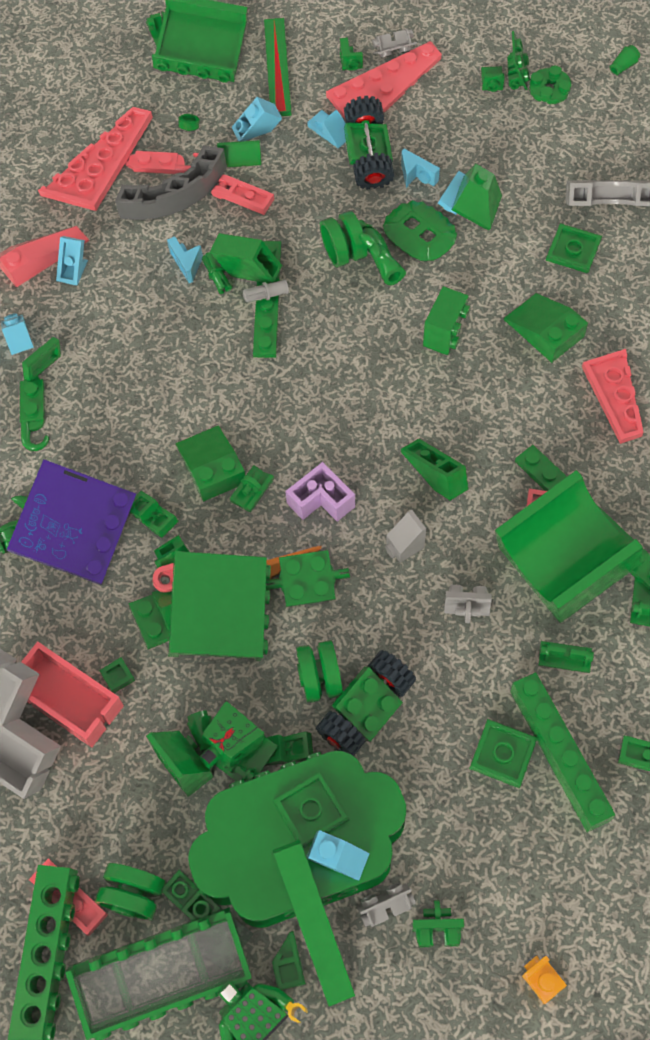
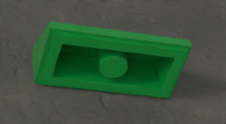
[217,140,261,167]

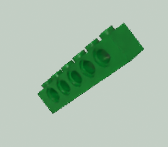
[8,865,80,1040]

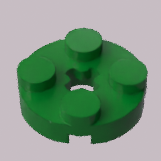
[529,65,571,104]

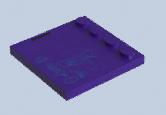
[7,459,136,585]

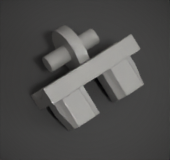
[444,584,492,623]

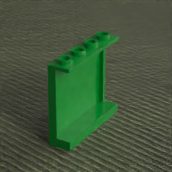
[152,0,248,83]
[168,551,271,661]

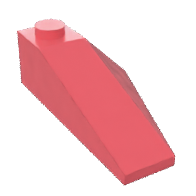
[0,226,89,287]

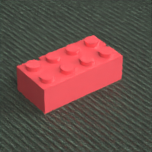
[21,641,124,748]

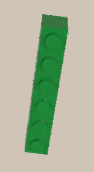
[510,672,616,833]

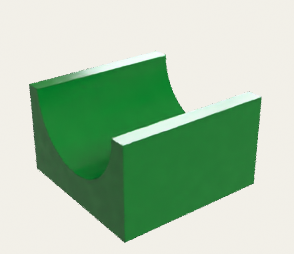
[495,470,643,623]

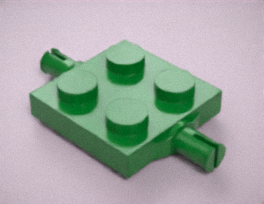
[266,550,350,607]

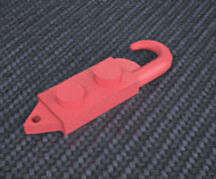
[124,151,199,174]

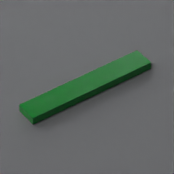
[273,840,355,1007]

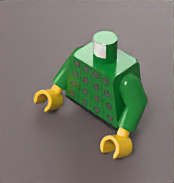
[218,981,308,1040]

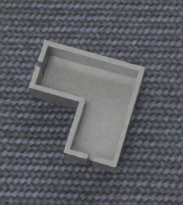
[0,649,61,799]

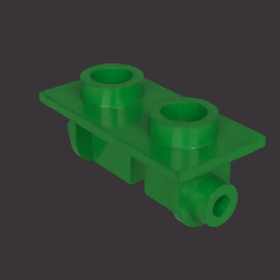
[538,641,594,673]

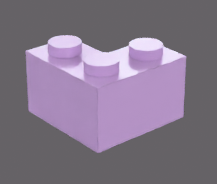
[285,462,355,522]

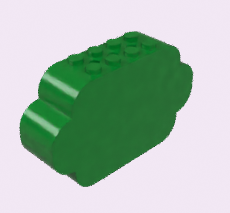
[188,751,406,928]

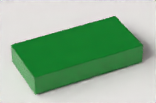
[22,337,61,382]

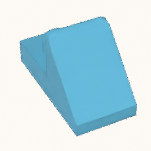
[307,110,346,148]
[401,149,440,188]
[56,236,88,285]
[167,236,203,283]

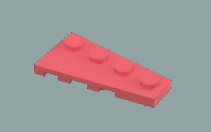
[582,349,644,444]

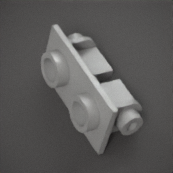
[372,28,417,57]
[356,883,416,927]

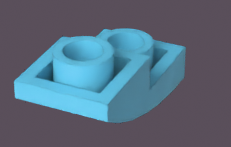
[437,171,465,215]

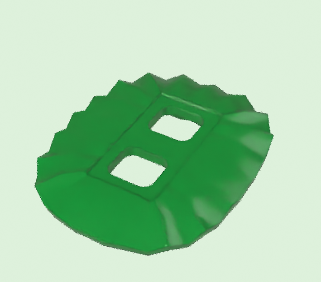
[383,200,457,261]

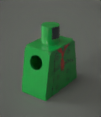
[199,701,264,769]

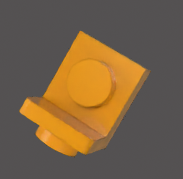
[522,956,567,1005]

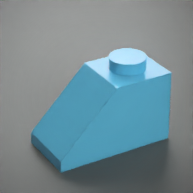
[306,830,369,881]

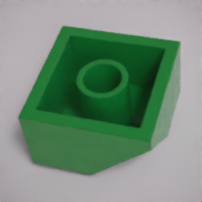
[423,286,471,355]

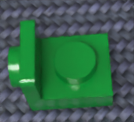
[340,37,363,71]
[481,66,505,92]

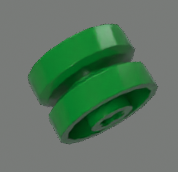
[320,210,367,268]
[296,640,343,703]
[94,863,165,921]

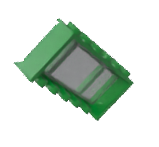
[65,907,252,1040]

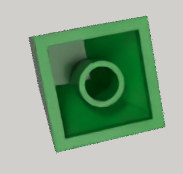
[451,163,502,230]

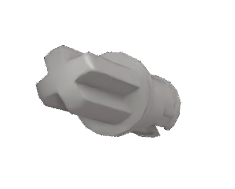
[243,279,289,303]

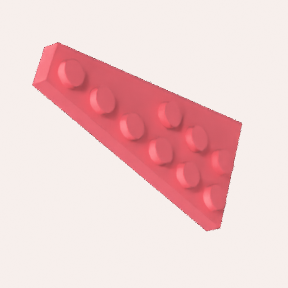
[326,41,442,121]
[38,107,153,211]

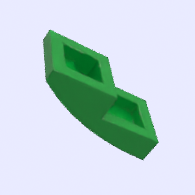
[129,491,179,538]
[265,731,313,766]

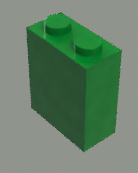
[210,233,282,284]

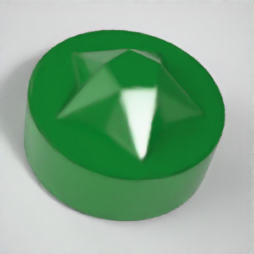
[178,114,199,131]

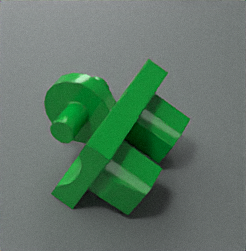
[230,465,274,513]
[412,900,464,948]

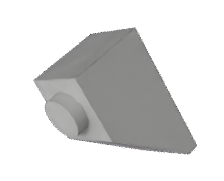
[385,510,426,563]

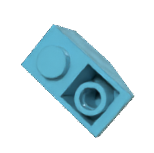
[232,97,282,142]
[1,313,34,355]

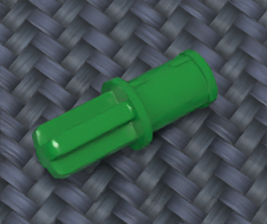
[202,252,232,294]

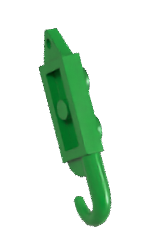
[20,376,49,451]

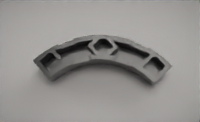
[115,145,227,220]

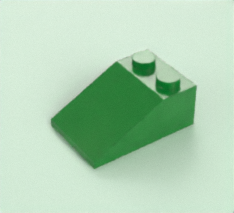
[504,293,588,363]
[175,425,245,502]
[146,731,214,797]

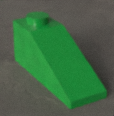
[401,439,469,500]

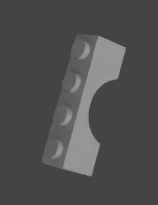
[566,180,650,206]

